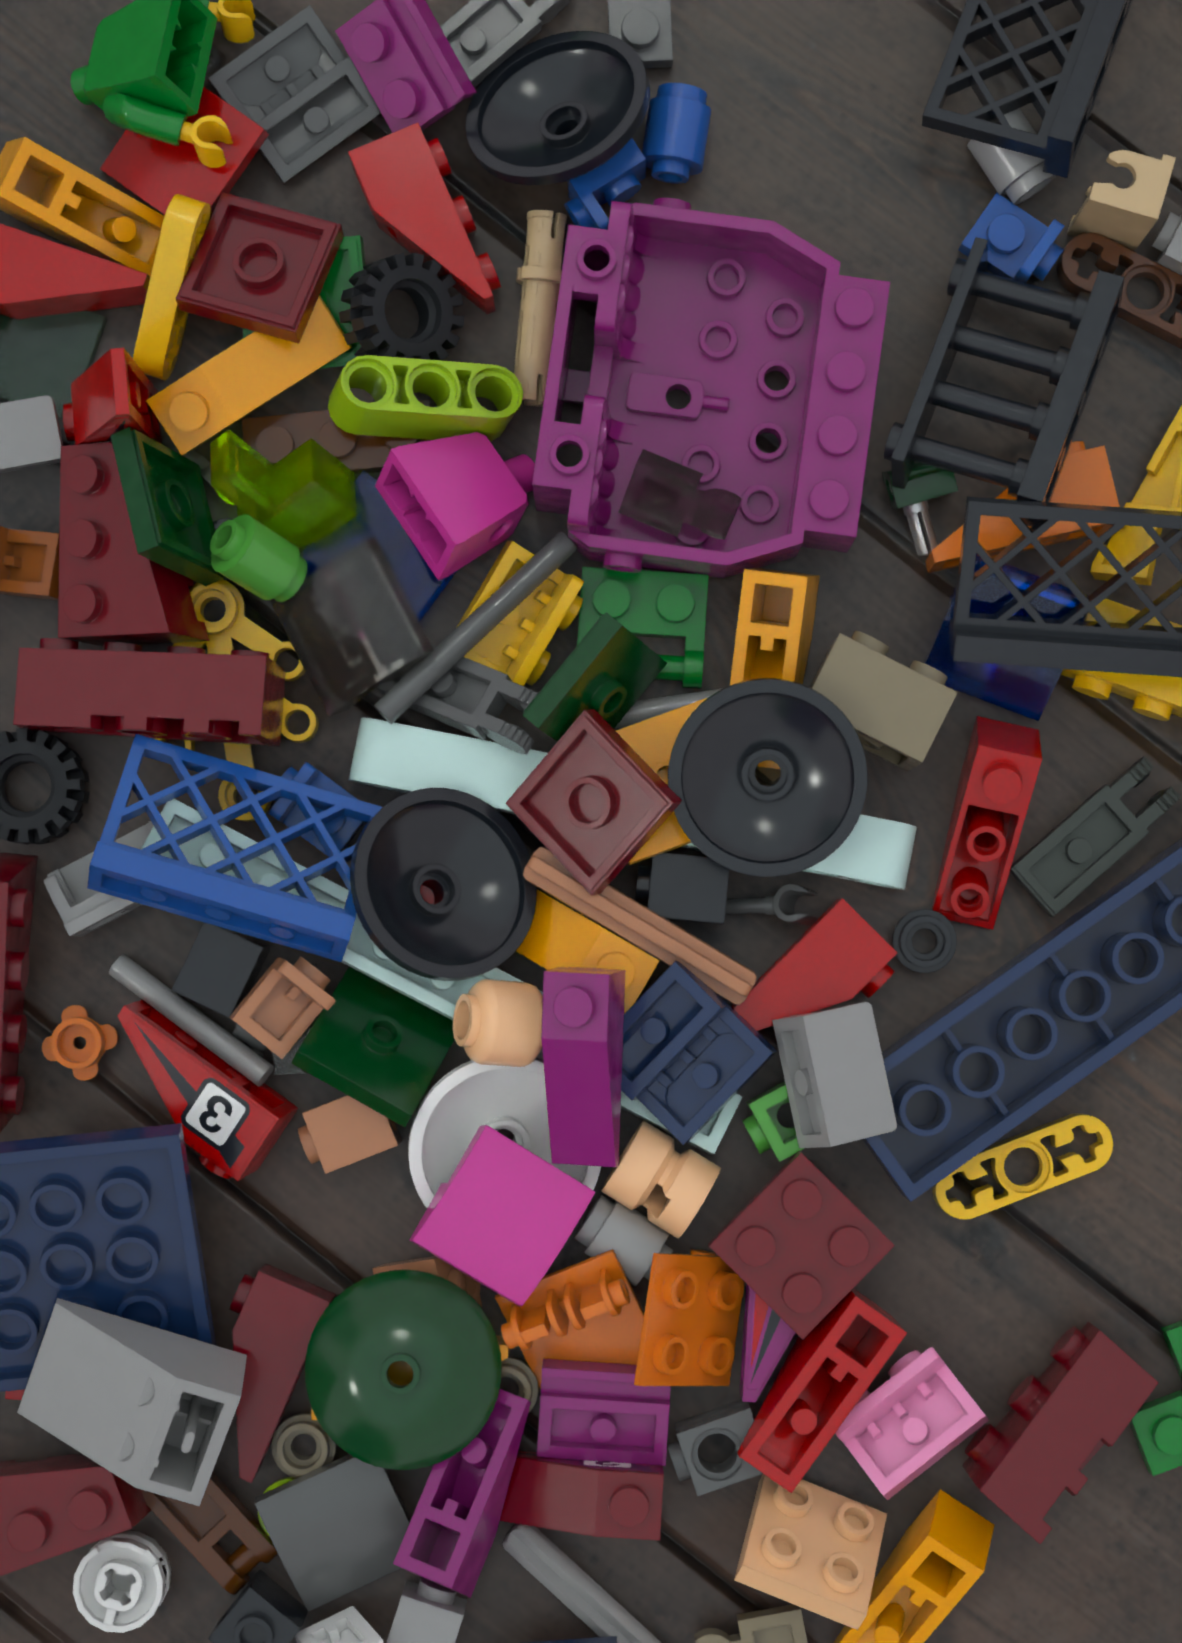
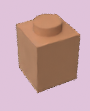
[298,1095,403,1174]

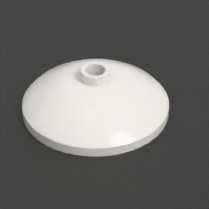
[408,1058,601,1208]

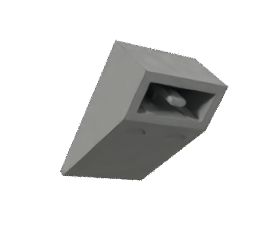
[17,1298,247,1506]

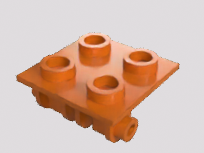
[495,1249,644,1389]
[634,1249,744,1386]

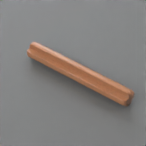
[523,846,757,1005]

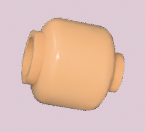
[453,979,543,1067]

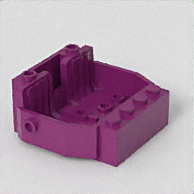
[532,198,890,578]

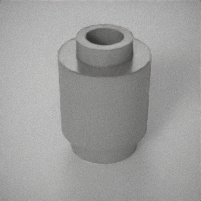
[967,108,1056,205]
[574,1195,673,1286]

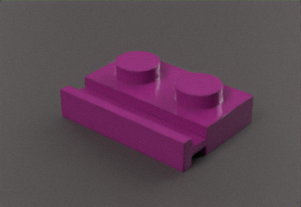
[335,0,477,133]
[537,1359,671,1466]

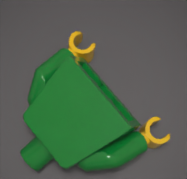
[70,0,255,168]

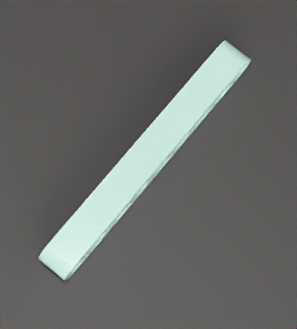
[348,717,917,890]

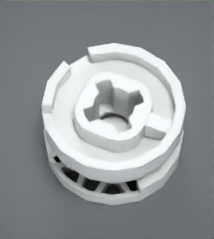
[73,1531,171,1633]

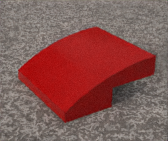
[100,87,269,221]

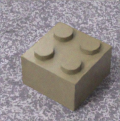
[809,631,958,772]

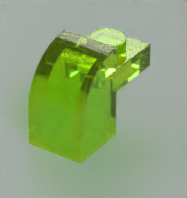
[210,429,357,547]

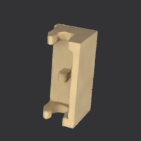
[1067,150,1176,251]

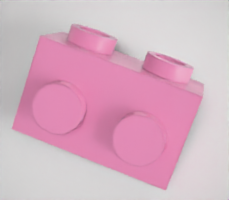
[835,1347,989,1500]

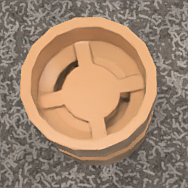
[601,1120,721,1239]

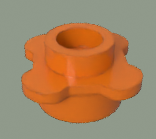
[42,1005,118,1081]

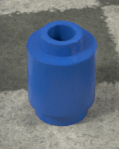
[642,83,711,184]

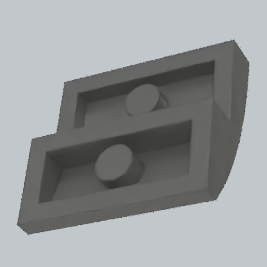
[207,5,381,183]
[254,1454,411,1612]

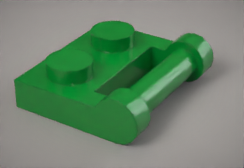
[577,566,709,689]

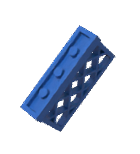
[87,734,383,962]

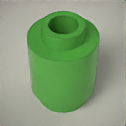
[210,514,307,602]

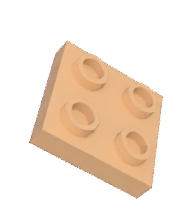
[734,1474,887,1630]

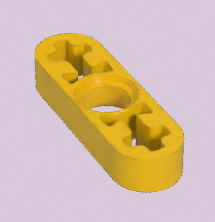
[133,194,210,381]
[932,1113,1113,1220]

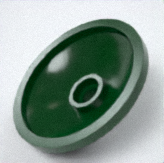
[305,1269,502,1470]

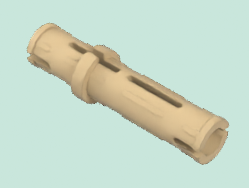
[514,210,568,407]

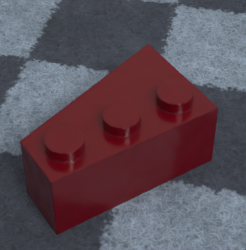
[58,442,210,646]
[962,1322,1159,1545]

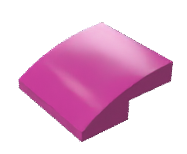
[409,1125,595,1306]

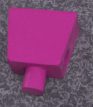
[375,432,535,581]

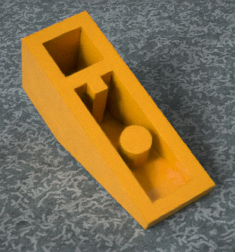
[0,137,164,277]
[146,295,352,455]
[730,568,820,769]
[516,889,660,1014]
[834,1489,995,1643]

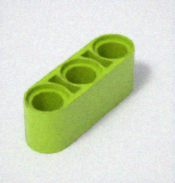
[328,355,523,442]

